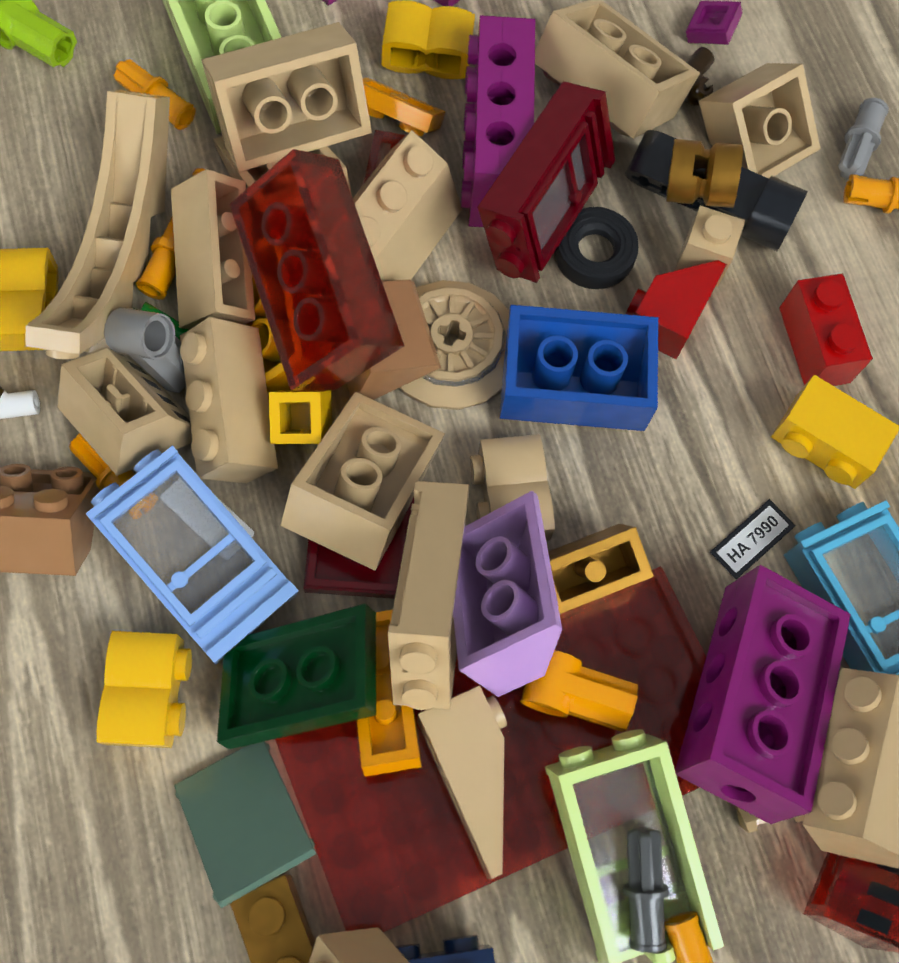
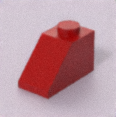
[626,260,727,359]

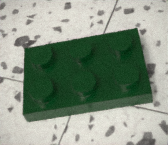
[217,603,376,750]

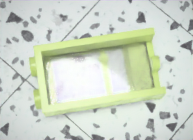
[544,729,724,963]

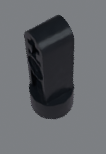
[625,130,808,252]

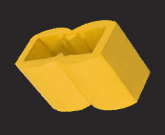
[381,0,475,79]
[0,248,59,351]
[96,631,192,748]

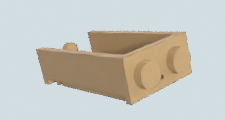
[388,481,469,710]

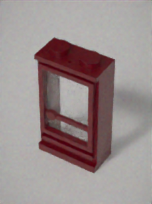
[478,81,616,283]

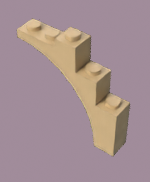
[25,90,170,359]

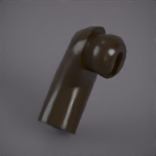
[684,47,714,106]

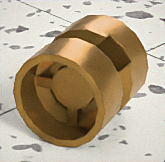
[666,139,743,208]

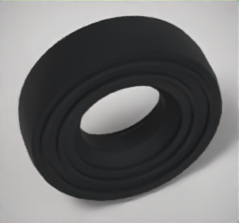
[554,207,638,289]

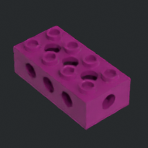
[461,15,535,227]
[675,565,851,824]

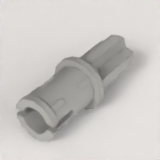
[838,98,889,179]

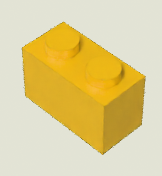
[771,375,899,489]

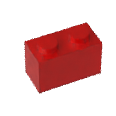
[779,273,873,386]

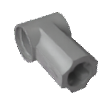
[104,308,186,393]

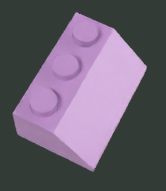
[453,491,562,697]

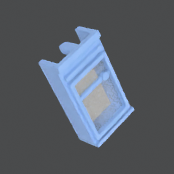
[86,445,299,665]

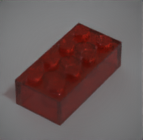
[229,149,405,391]

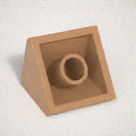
[333,279,441,400]

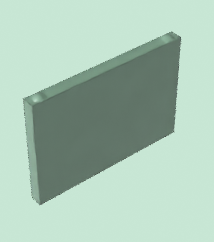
[174,741,317,908]

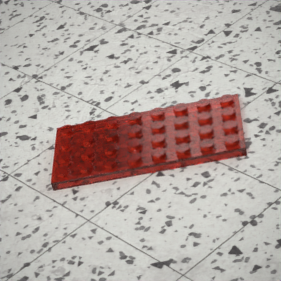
[275,566,706,933]

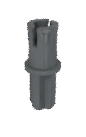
[623,827,669,953]

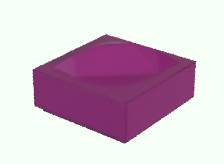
[685,1,743,45]

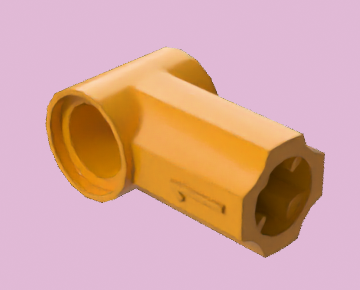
[520,650,638,732]

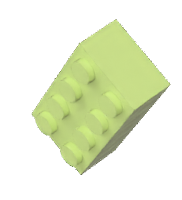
[162,0,282,134]

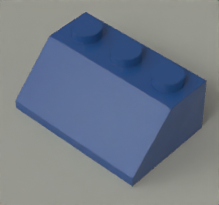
[500,305,658,431]

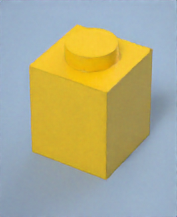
[269,389,332,444]

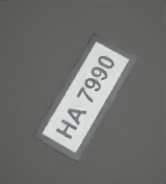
[710,499,796,580]

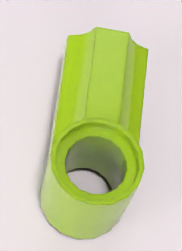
[0,0,77,67]

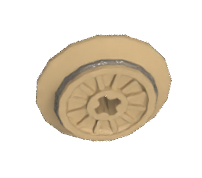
[400,280,509,410]

